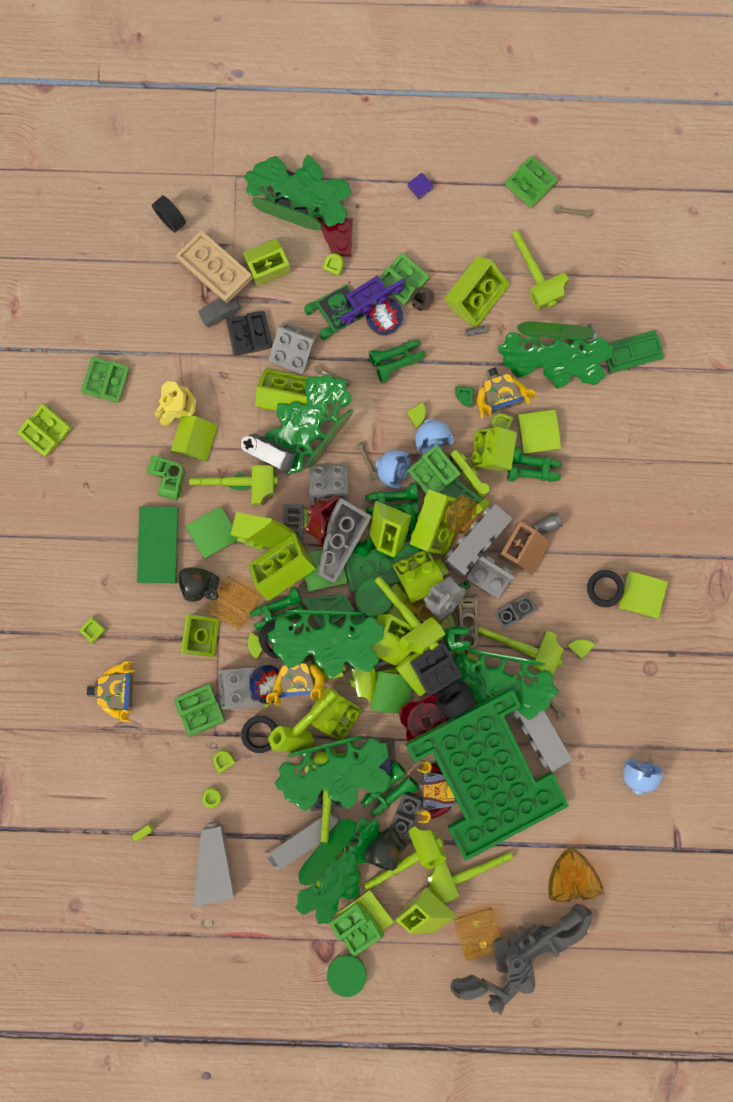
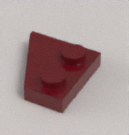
[317,217,353,257]

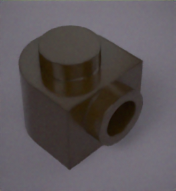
[409,287,434,311]

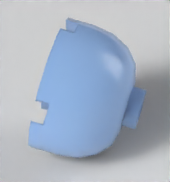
[415,419,454,453]
[376,449,411,489]
[623,759,664,795]

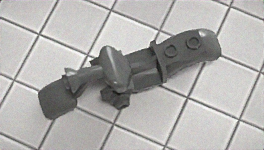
[450,904,592,1016]

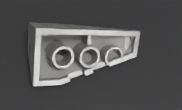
[318,498,372,584]

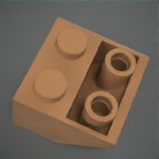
[498,521,550,575]

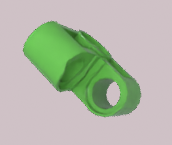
[146,455,185,501]

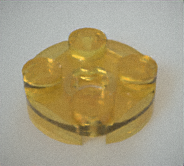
[445,494,477,534]

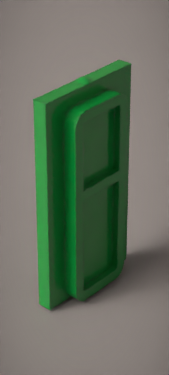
[606,330,664,374]

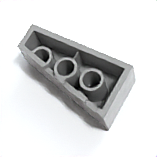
[444,504,513,578]
[511,709,572,772]

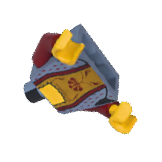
[417,760,455,823]

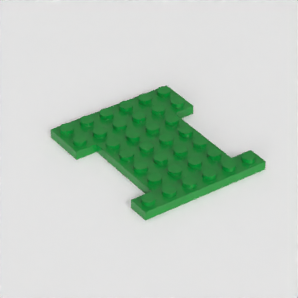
[405,688,569,861]

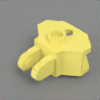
[154,381,196,426]

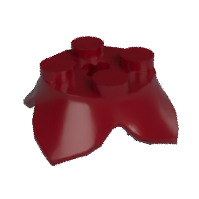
[306,494,340,546]
[399,695,450,742]

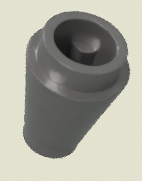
[533,512,563,534]

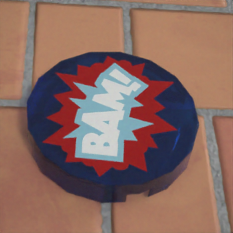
[366,298,403,336]
[249,665,281,704]

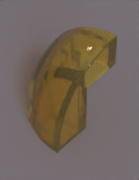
[548,847,605,902]

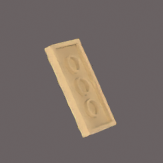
[175,230,253,304]

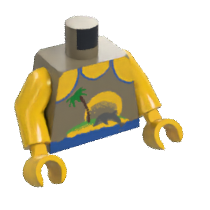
[476,367,537,419]
[266,660,326,706]
[87,661,135,722]

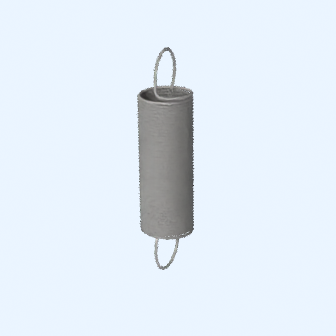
[460,326,491,336]

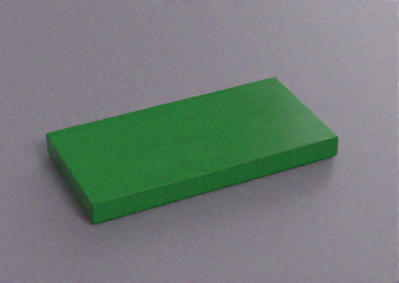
[137,507,179,584]
[345,541,420,593]

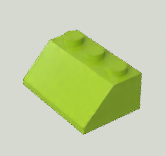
[444,256,510,327]
[255,368,308,411]
[410,489,467,555]
[231,512,294,551]
[248,533,316,601]

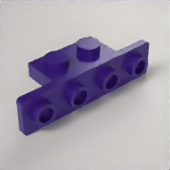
[339,275,406,325]

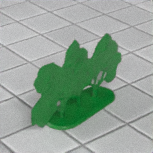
[243,156,351,230]
[498,322,613,389]
[264,375,354,475]
[267,610,384,679]
[452,650,559,720]
[274,735,391,811]
[295,817,381,924]

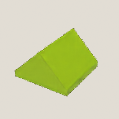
[170,416,218,462]
[181,614,220,657]

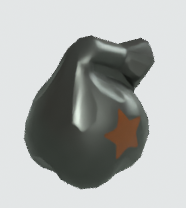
[178,567,219,602]
[364,828,407,871]

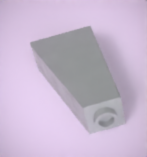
[264,813,339,870]
[194,822,236,907]

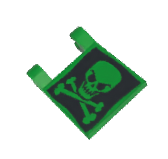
[304,284,366,340]

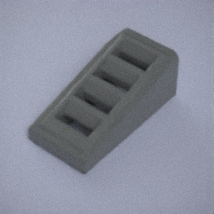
[284,504,304,544]

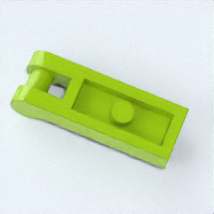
[449,450,489,497]

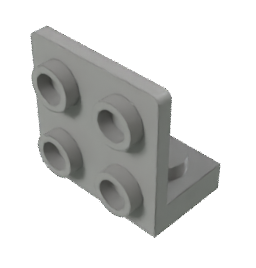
[268,322,319,374]
[309,465,349,505]
[466,556,514,599]
[218,667,264,710]

